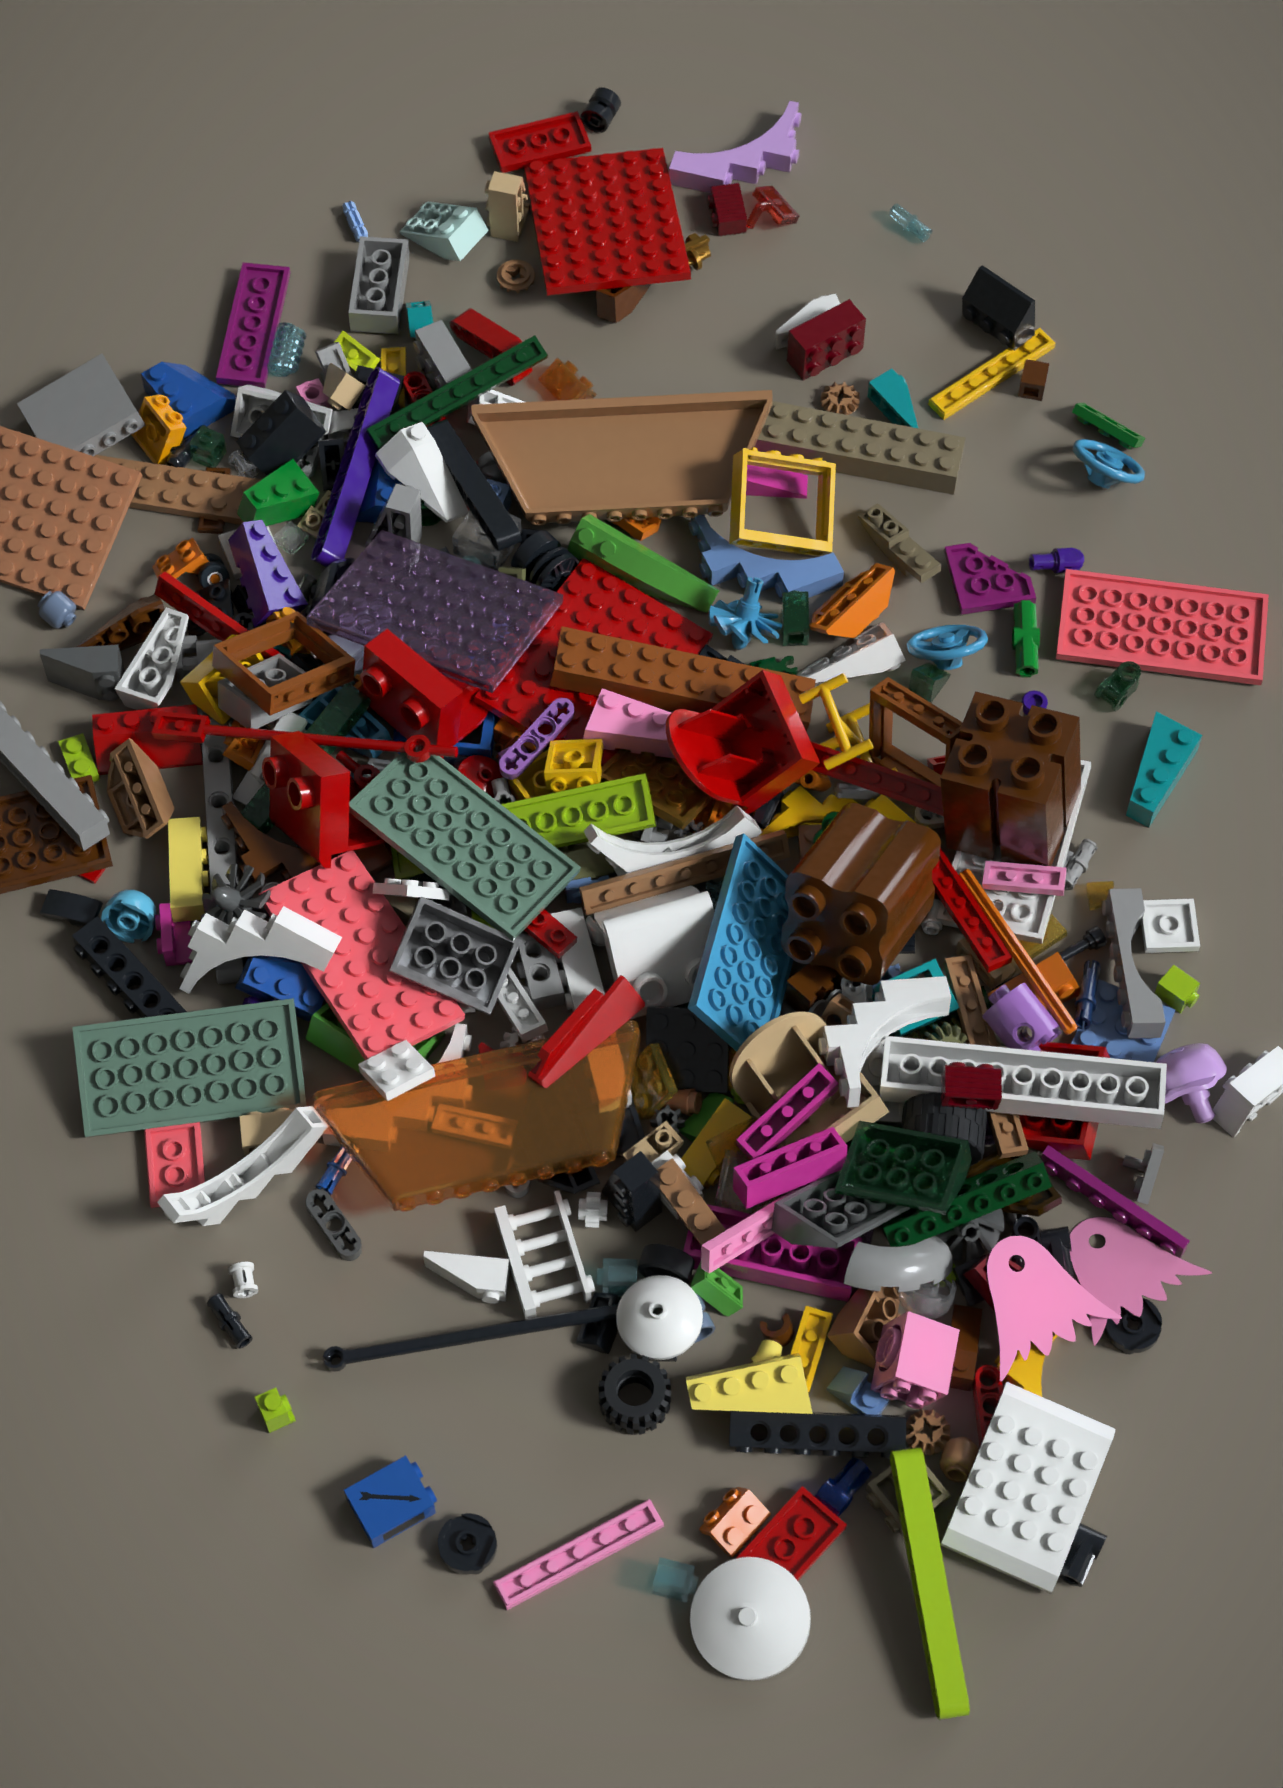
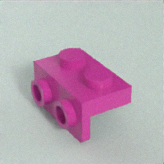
[155,903,193,966]

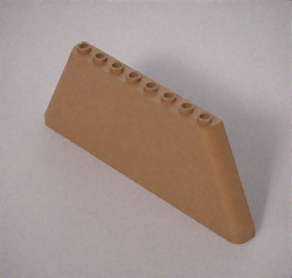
[471,390,773,525]

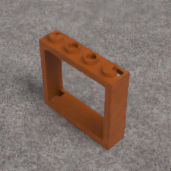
[212,611,356,716]
[869,677,963,786]

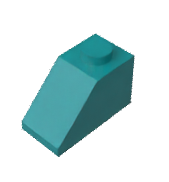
[406,300,433,339]

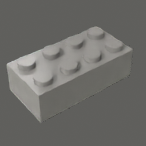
[348,236,410,334]

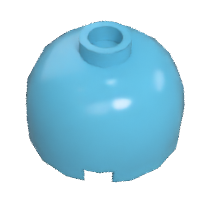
[101,889,157,943]

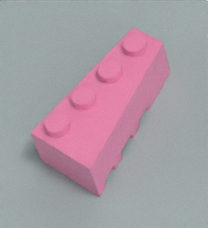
[583,688,676,759]

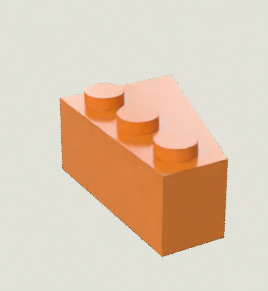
[988,952,1080,1010]

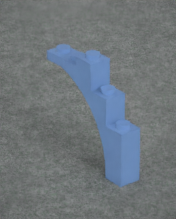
[688,515,844,606]

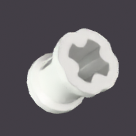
[229,1262,258,1298]

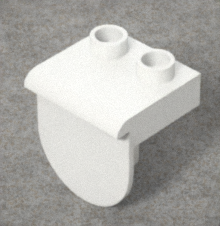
[594,886,714,1019]

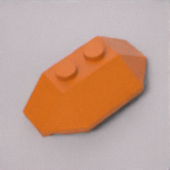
[809,563,895,638]

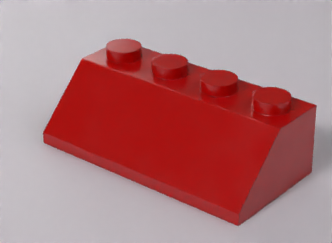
[92,704,203,775]

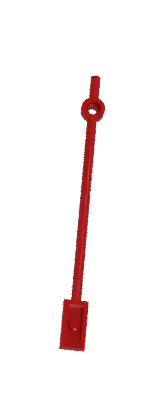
[151,711,458,763]
[336,751,577,959]

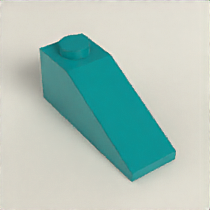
[867,368,918,428]

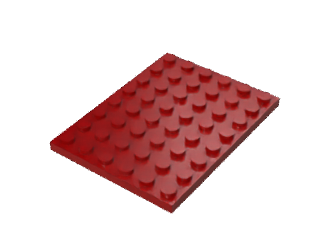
[524,148,691,296]
[474,558,713,767]

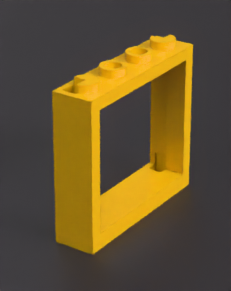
[729,447,836,557]

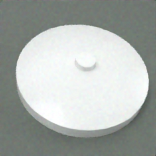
[690,1557,811,1681]

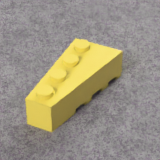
[685,1353,813,1414]

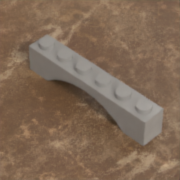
[1102,888,1166,1038]

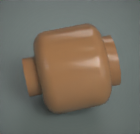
[940,1437,979,1482]

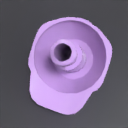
[1155,1043,1227,1124]

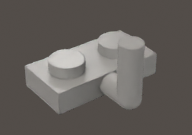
[1122,1143,1164,1205]

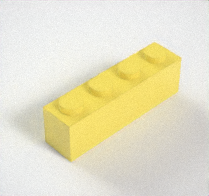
[168,817,209,922]

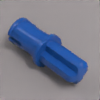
[316,1142,357,1196]

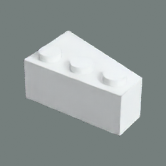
[1213,1046,1283,1138]

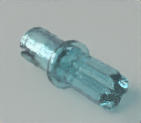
[889,204,933,242]

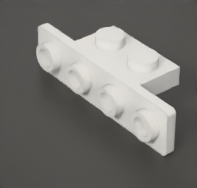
[233,712,308,809]

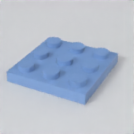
[1071,979,1175,1062]

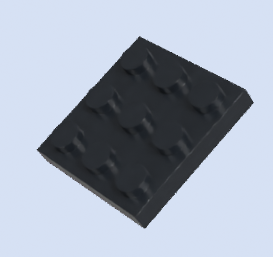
[645,1006,729,1093]

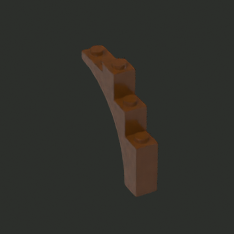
[221,801,393,883]

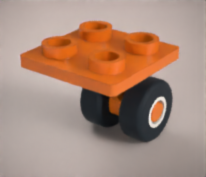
[152,538,230,588]

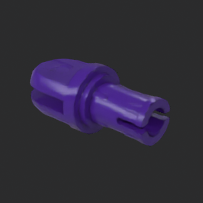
[1029,548,1084,574]

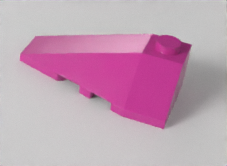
[746,465,808,499]

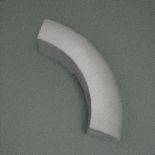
[844,1236,953,1292]

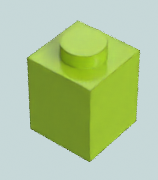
[1154,965,1200,1014]

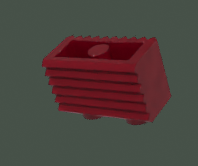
[707,183,747,236]
[941,1062,1002,1110]

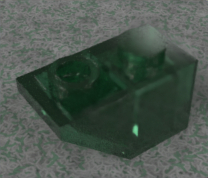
[780,590,809,646]

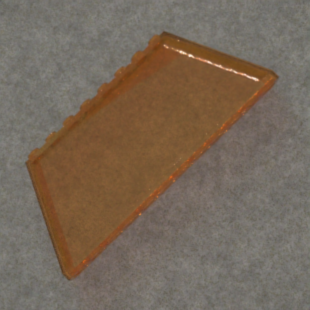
[312,1020,641,1211]

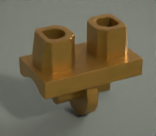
[685,233,711,270]

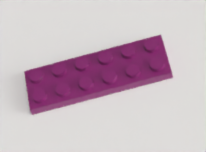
[216,262,291,388]

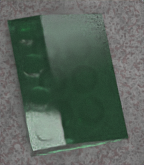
[834,1121,972,1214]

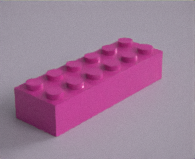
[683,1204,862,1302]

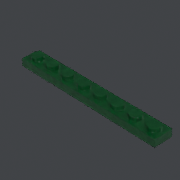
[366,335,548,451]

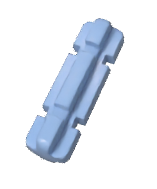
[342,201,368,242]

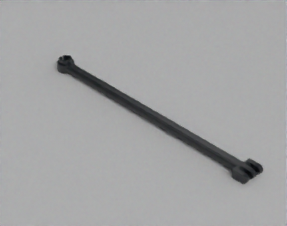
[323,1304,655,1372]

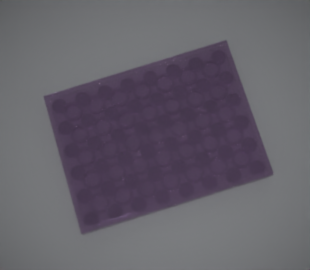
[307,530,563,693]

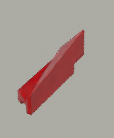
[528,975,645,1088]

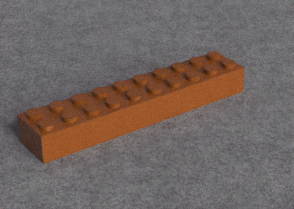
[550,626,816,732]

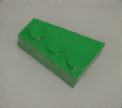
[237,459,319,526]

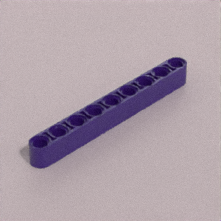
[311,367,400,568]

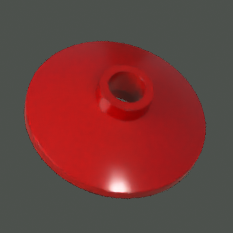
[457,755,504,798]

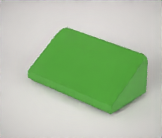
[679,1092,734,1142]
[690,1262,743,1317]

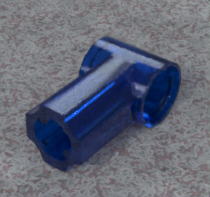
[815,1457,872,1517]

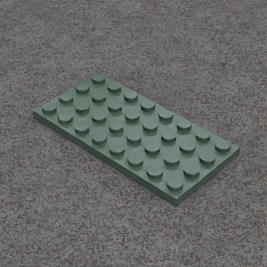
[349,750,581,941]
[72,998,307,1137]

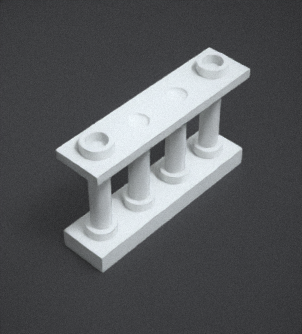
[494,1190,595,1319]

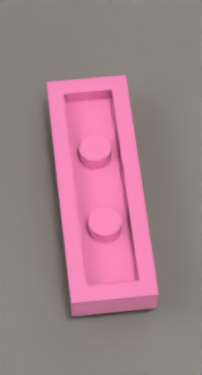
[982,861,1067,896]

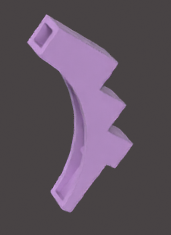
[669,101,802,193]

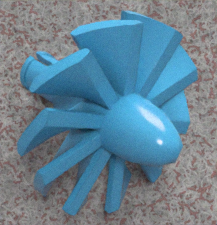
[708,577,782,650]

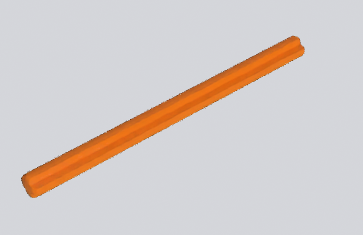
[958,869,1077,1035]

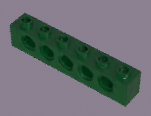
[881,1151,1052,1247]

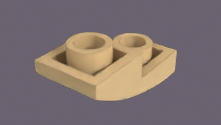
[297,490,331,538]

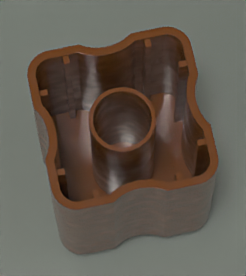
[781,803,941,985]

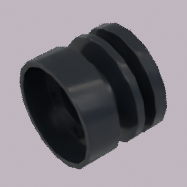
[511,530,579,599]

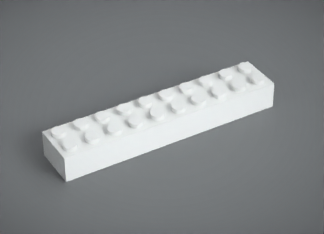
[880,1036,1167,1129]

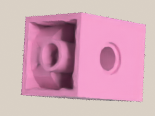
[870,1311,959,1409]

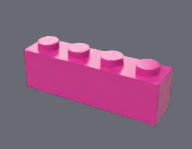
[736,1063,839,1160]
[733,1127,847,1209]

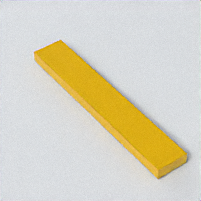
[928,328,1056,420]

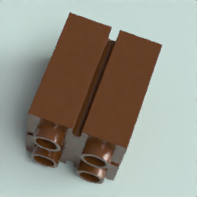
[940,691,1081,866]

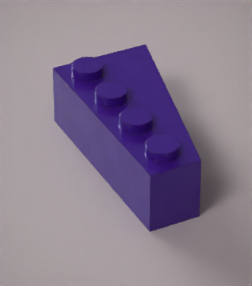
[228,520,308,627]

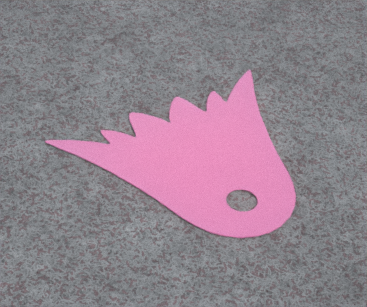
[1070,1217,1212,1346]
[987,1236,1122,1381]

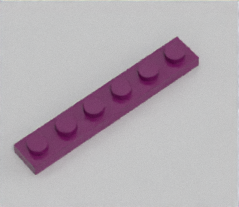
[1041,1145,1190,1258]

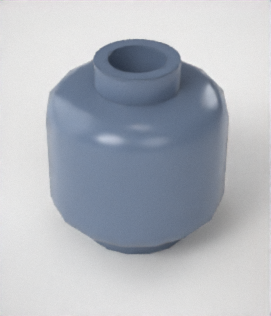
[37,591,77,629]

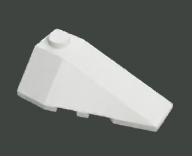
[375,422,469,523]

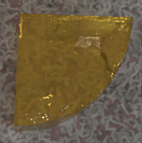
[1086,881,1114,910]

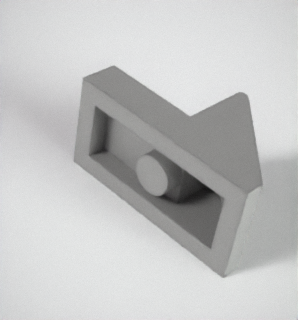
[315,342,353,382]

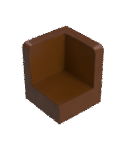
[1018,359,1049,401]

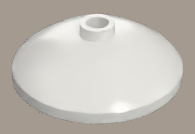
[616,1275,703,1360]

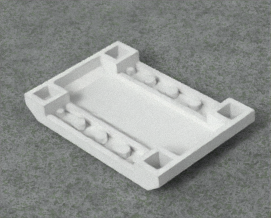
[940,1382,1116,1594]

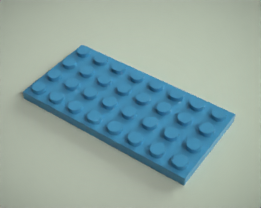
[688,833,793,1052]

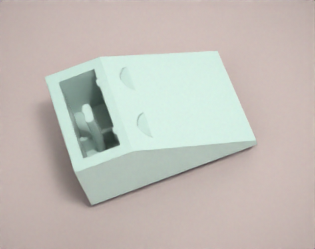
[400,201,489,261]

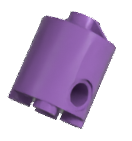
[982,983,1062,1051]

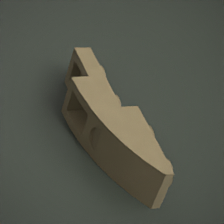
[858,503,941,583]

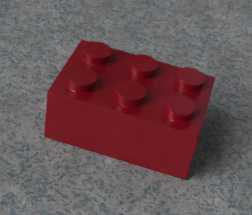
[787,299,866,380]

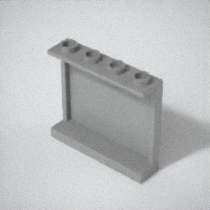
[17,354,146,456]

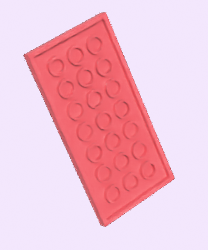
[1056,569,1269,686]
[259,850,465,1060]

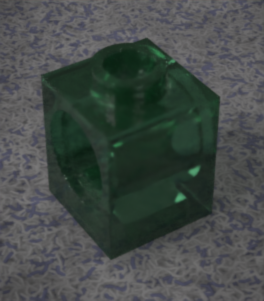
[189,425,227,468]

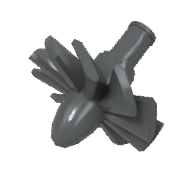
[201,863,271,925]
[935,1179,1004,1262]

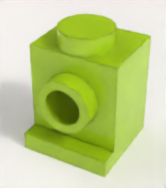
[255,1387,296,1433]

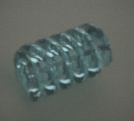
[267,322,307,377]

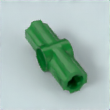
[1012,600,1040,677]

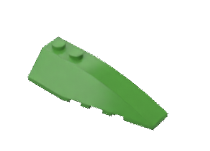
[568,514,720,613]

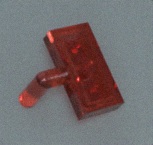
[747,186,800,229]

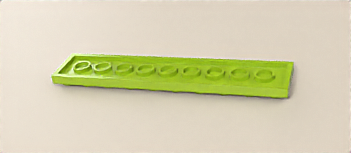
[390,773,656,881]

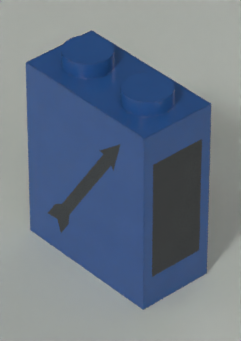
[344,1455,437,1548]

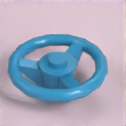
[1073,439,1145,488]
[907,625,988,670]

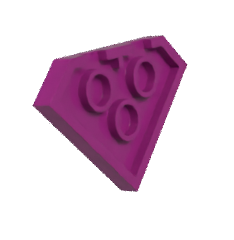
[944,543,1036,615]

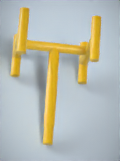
[799,673,898,771]

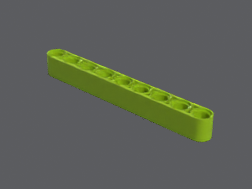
[890,1447,970,1720]

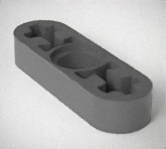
[306,1189,362,1261]

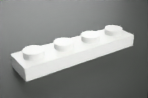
[497,968,548,1042]

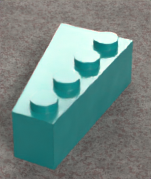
[1126,711,1202,828]

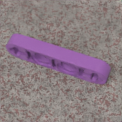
[499,698,574,780]

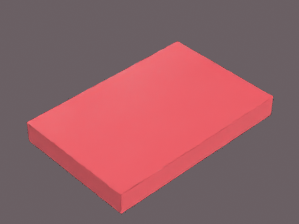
[144,1122,206,1208]

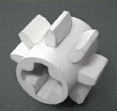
[578,1192,608,1228]

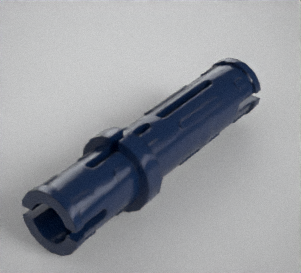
[1074,960,1101,1029]

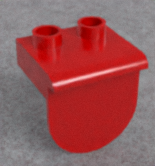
[360,629,489,759]
[665,670,820,814]
[262,731,386,869]

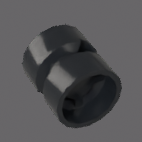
[581,87,621,133]

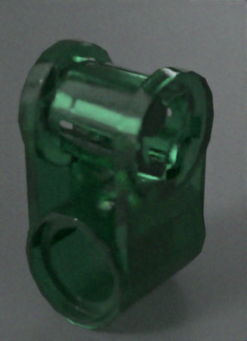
[1094,661,1141,711]

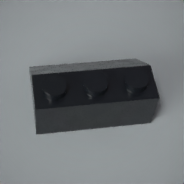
[962,265,1035,351]
[236,390,326,476]

